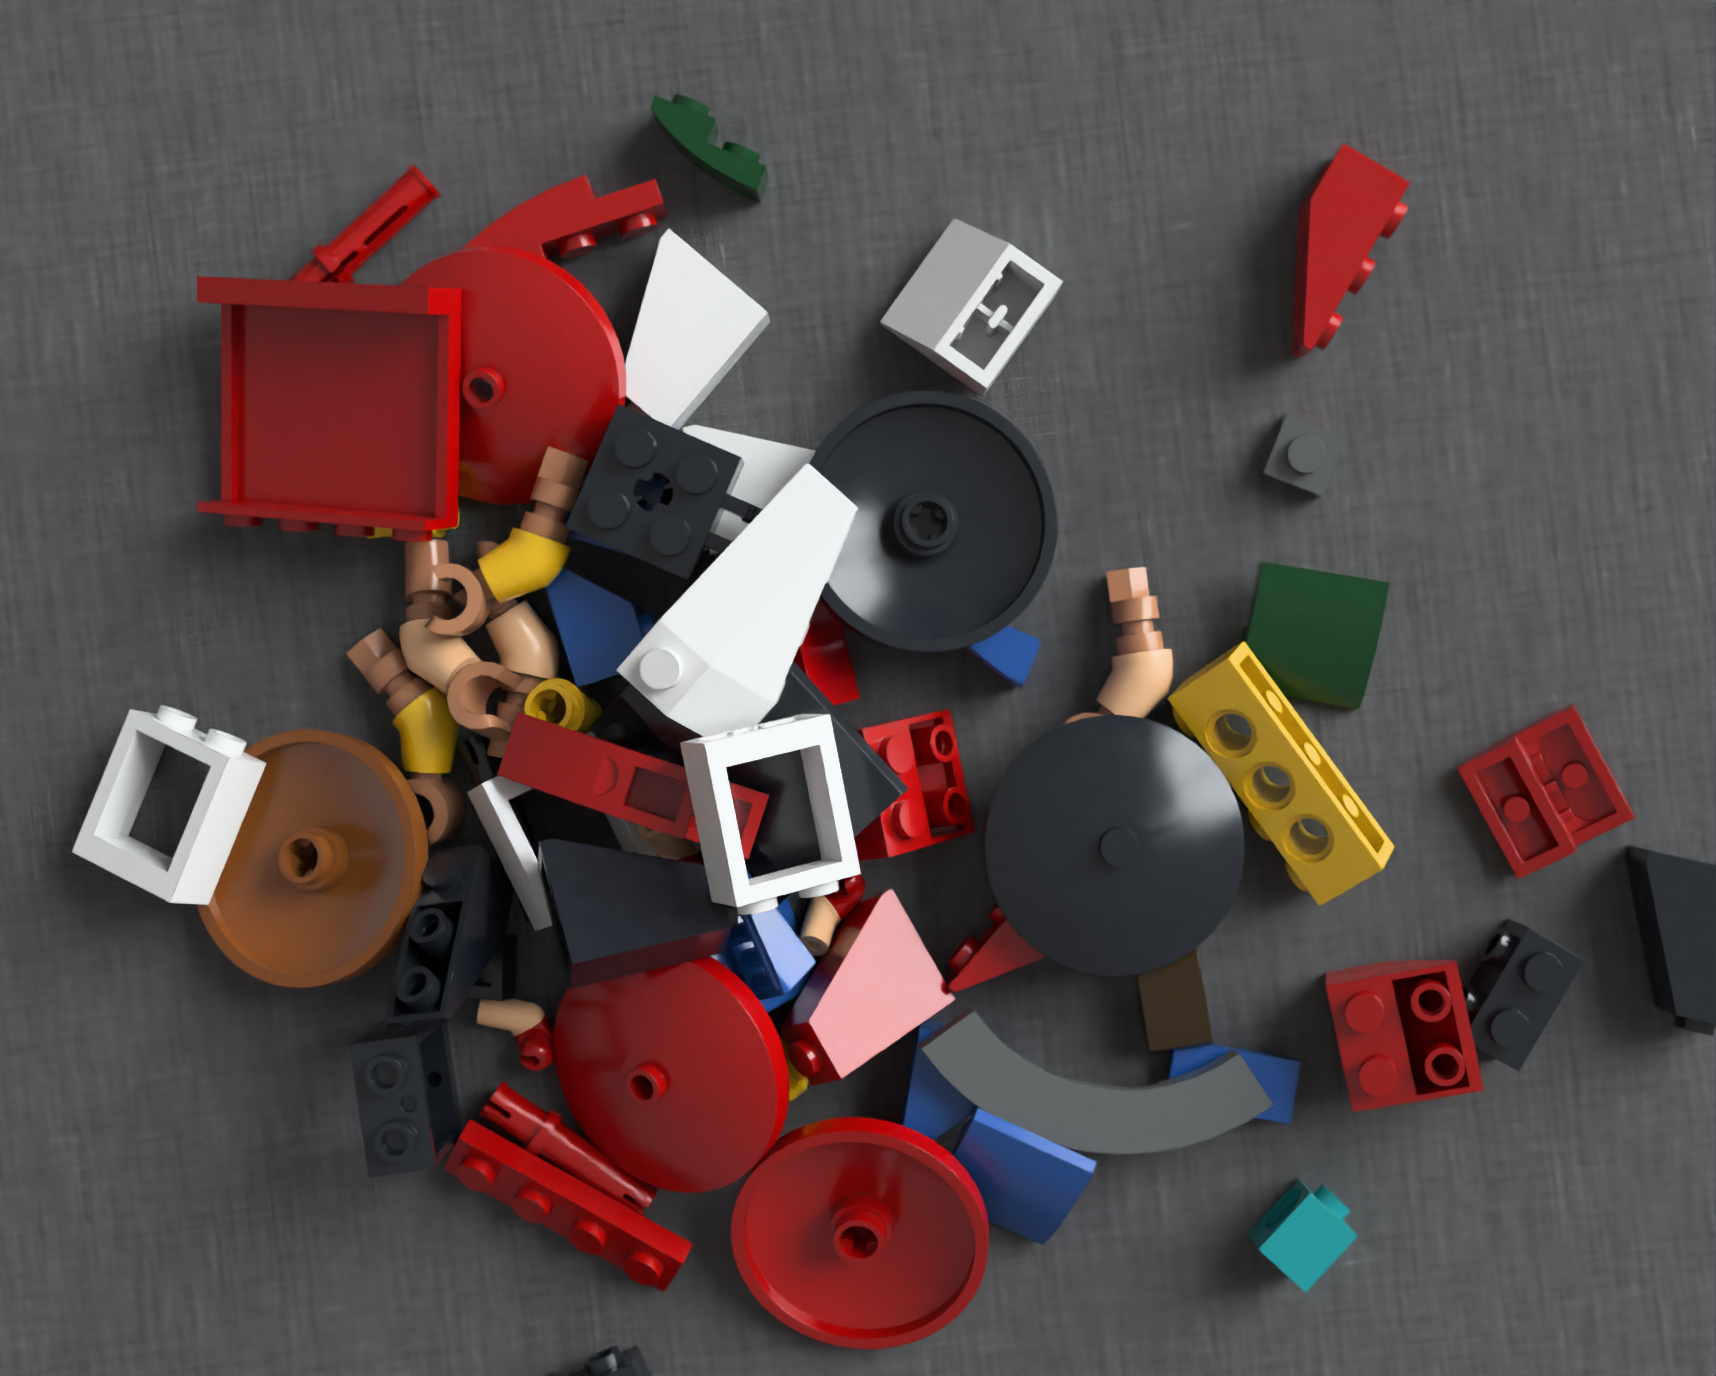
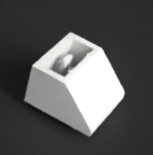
[880,218,1063,397]

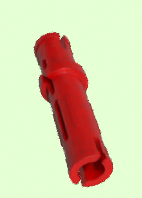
[289,164,441,283]
[479,1081,659,1215]

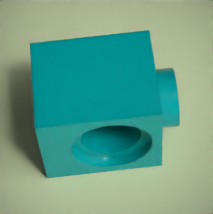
[1247,1178,1358,1293]

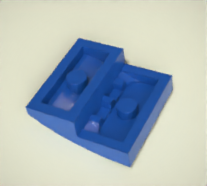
[951,1108,1097,1245]

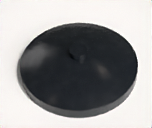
[809,391,1058,654]
[982,715,1245,977]

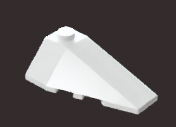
[617,463,859,737]

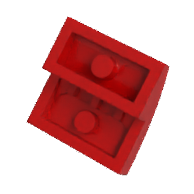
[1457,703,1635,879]

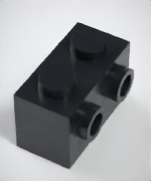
[1462,918,1585,1072]

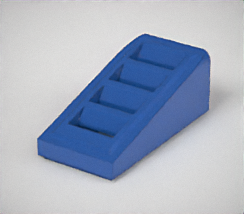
[966,626,1041,689]
[726,870,816,1001]

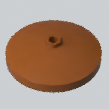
[196,729,428,988]

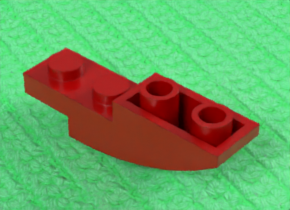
[462,174,669,261]
[497,712,769,859]

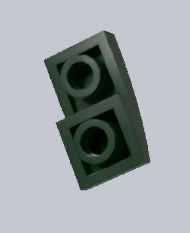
[650,94,769,203]

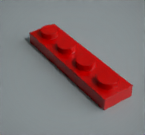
[444,1119,693,1292]

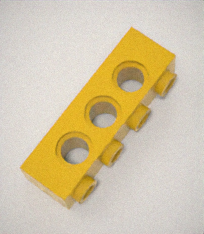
[1167,641,1395,906]

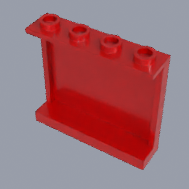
[197,276,462,542]

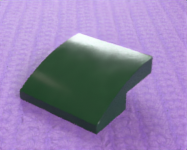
[1241,561,1390,709]

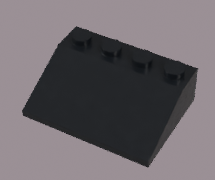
[589,661,908,905]

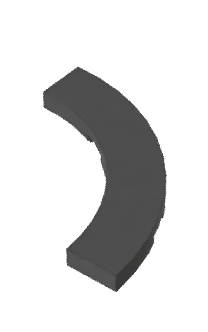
[918,1007,1274,1155]

